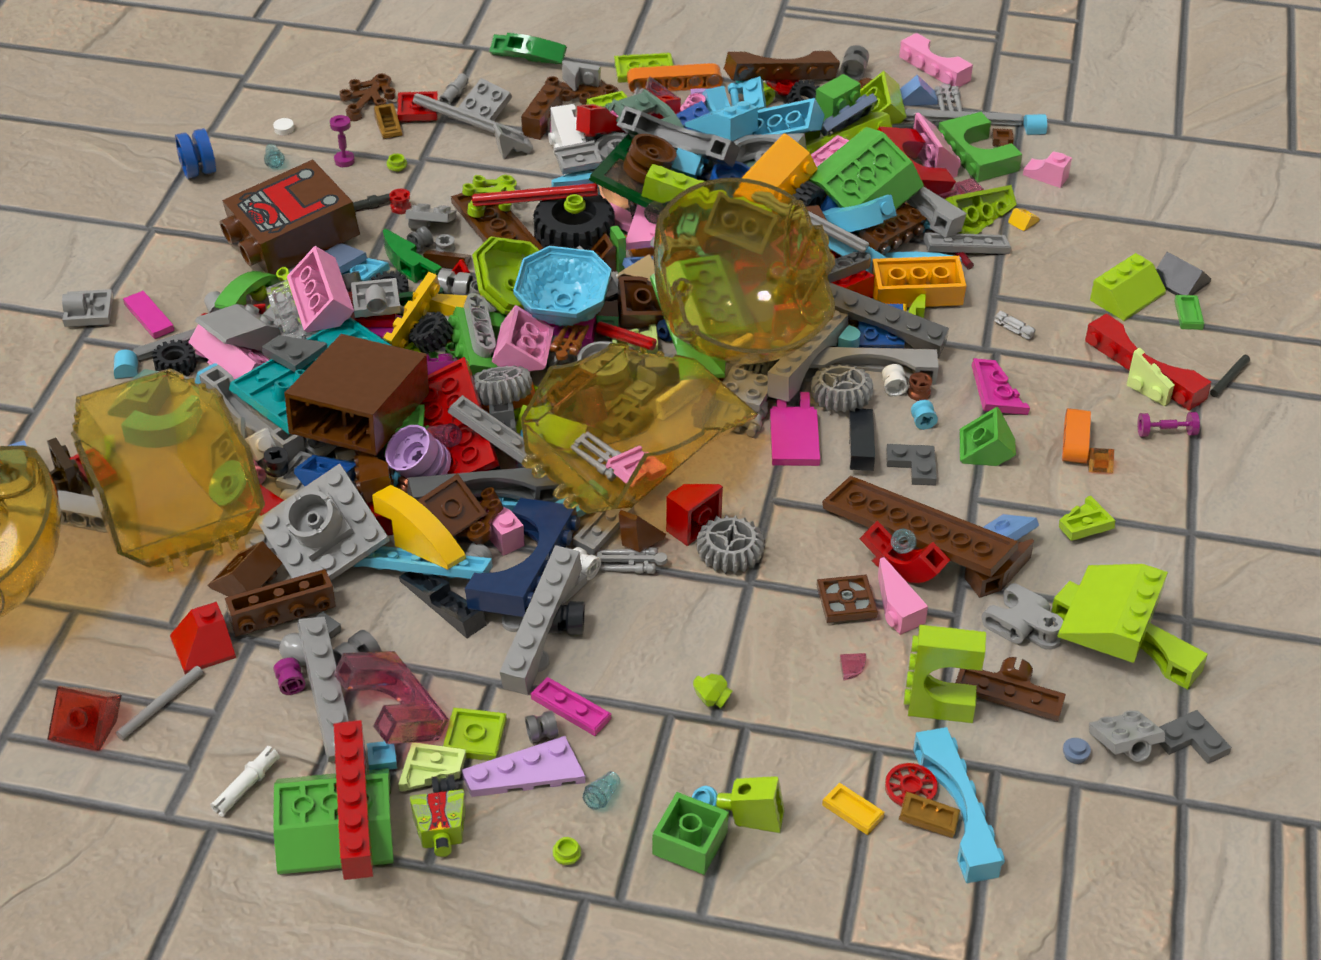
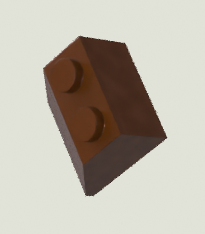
[208,541,283,597]

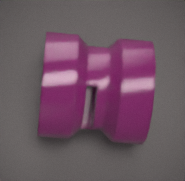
[273,657,306,695]

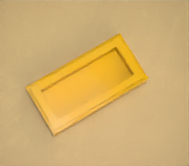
[822,782,885,835]

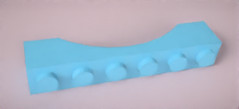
[913,727,1004,884]

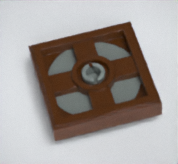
[816,574,878,623]

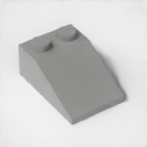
[195,304,281,351]

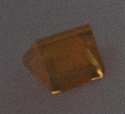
[1087,448,1115,473]

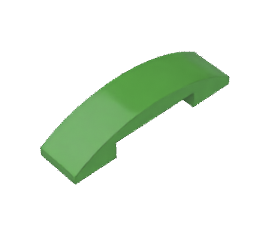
[215,271,282,309]

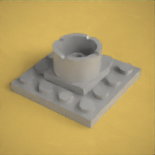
[256,463,390,580]

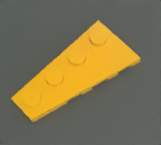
[383,272,440,348]

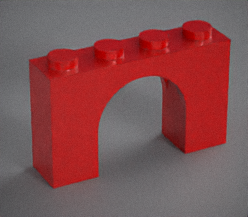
[877,126,956,198]

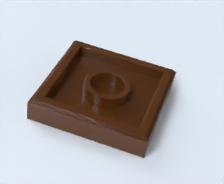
[417,473,487,537]

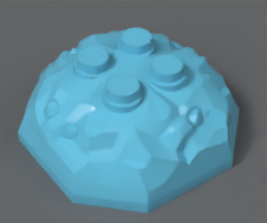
[513,246,612,326]

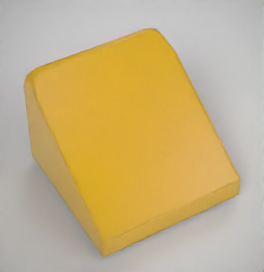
[1008,208,1040,231]

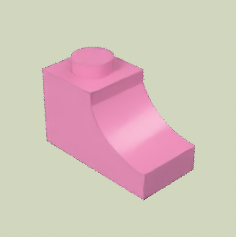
[1023,151,1072,188]

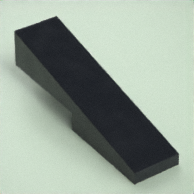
[849,408,875,471]
[399,572,487,638]

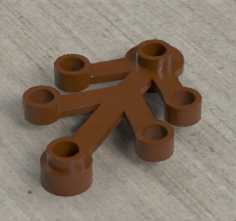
[340,73,396,121]
[545,76,619,104]
[457,487,504,544]

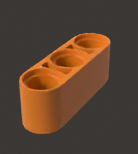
[1062,408,1091,464]

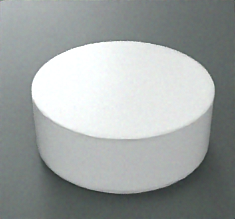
[273,118,294,135]

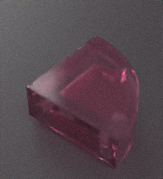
[839,653,866,680]

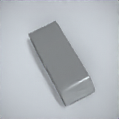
[43,491,120,532]

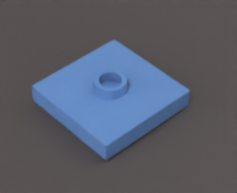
[983,514,1039,541]

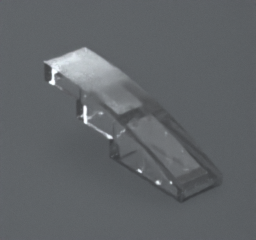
[266,280,307,339]

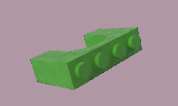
[938,112,1022,182]
[448,306,507,376]

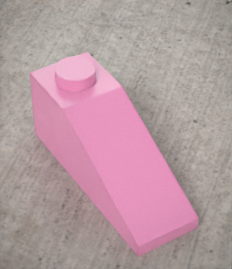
[479,501,525,556]
[878,557,928,635]

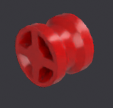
[389,188,411,214]

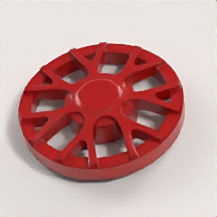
[885,763,938,806]

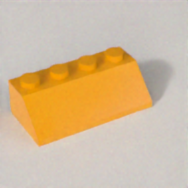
[732,134,818,212]
[872,256,966,307]

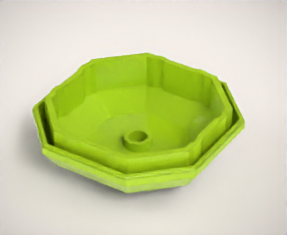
[472,237,540,315]

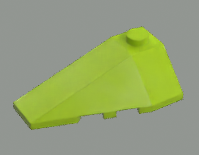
[945,185,1017,234]

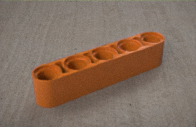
[627,63,723,93]

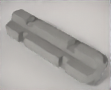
[994,311,1035,340]

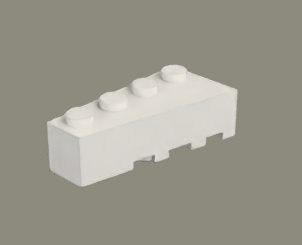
[548,104,595,175]

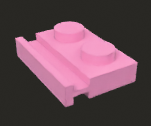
[606,446,665,487]

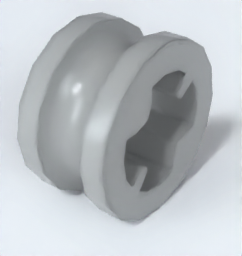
[435,234,455,252]

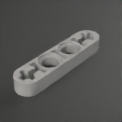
[464,293,496,358]

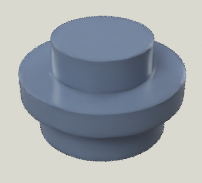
[1063,738,1091,764]

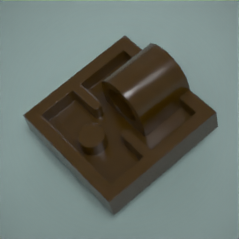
[47,437,84,495]

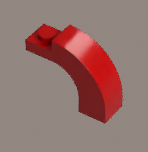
[859,520,950,583]

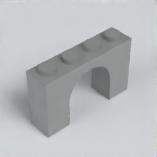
[712,133,807,167]

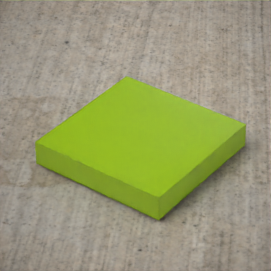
[443,707,507,761]

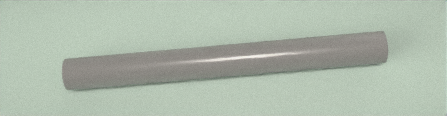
[116,666,203,740]

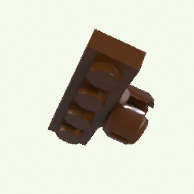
[955,657,1066,721]

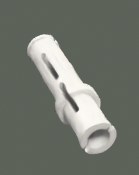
[210,746,280,817]

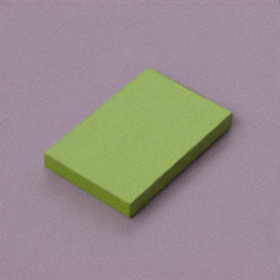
[614,53,675,83]

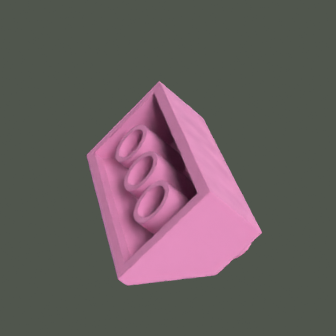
[287,246,354,332]
[189,324,270,379]

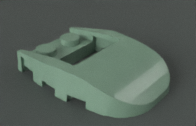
[608,89,684,151]

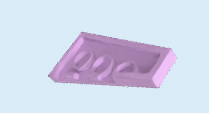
[462,736,585,797]

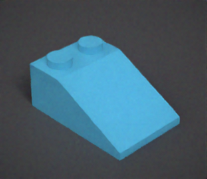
[685,101,758,141]

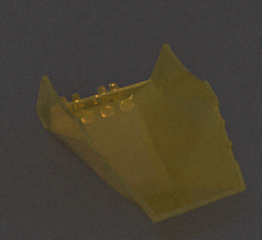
[521,343,758,514]
[71,368,265,573]

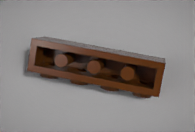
[857,204,927,255]
[225,569,336,637]

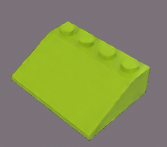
[1057,564,1168,663]

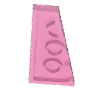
[626,202,668,250]

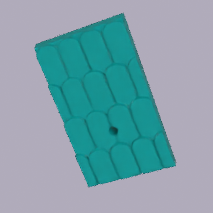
[229,317,392,434]

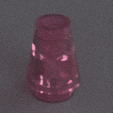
[427,423,462,448]

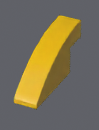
[372,485,466,570]

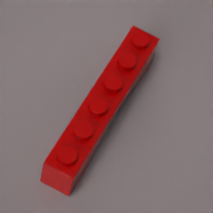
[576,95,681,137]
[1085,313,1212,411]
[334,720,373,880]

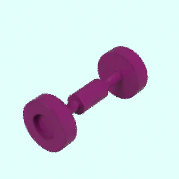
[329,115,355,168]
[1137,412,1200,437]

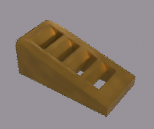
[374,103,402,139]

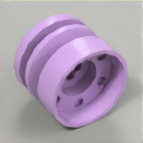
[385,425,451,479]

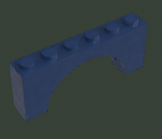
[465,498,580,617]

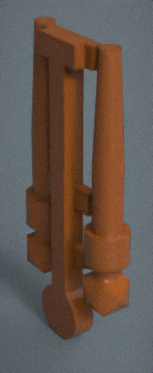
[550,325,589,360]

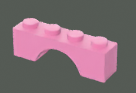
[899,33,973,87]

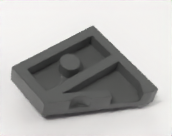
[262,335,328,372]

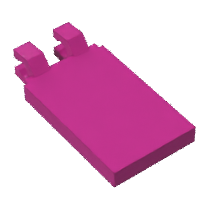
[770,392,820,466]

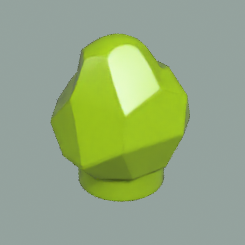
[693,673,733,708]

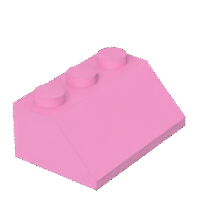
[913,113,961,178]
[492,305,554,371]

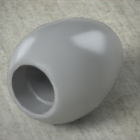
[279,633,306,666]

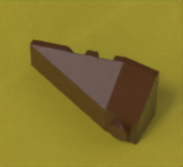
[617,276,664,329]

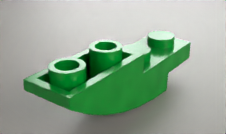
[489,32,567,65]
[383,228,442,283]

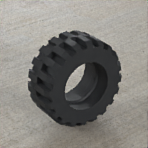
[533,194,615,250]

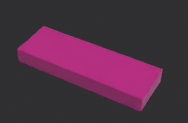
[123,291,174,339]
[531,677,611,736]

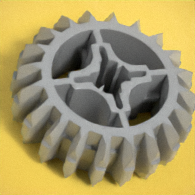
[811,364,873,412]
[473,365,532,406]
[697,515,764,574]

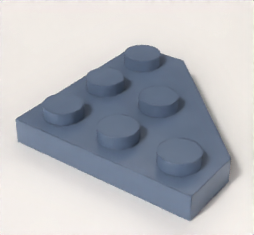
[820,93,878,136]

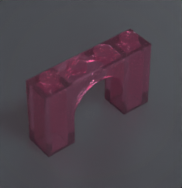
[334,651,449,744]

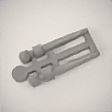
[935,83,962,111]
[571,431,621,482]
[597,548,668,574]

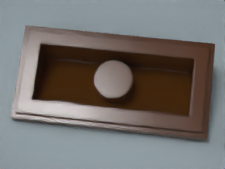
[423,250,471,269]

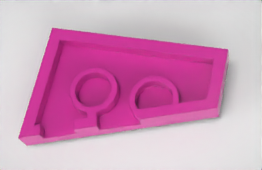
[971,358,1030,415]

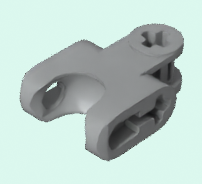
[982,583,1063,649]

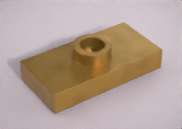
[898,792,960,838]

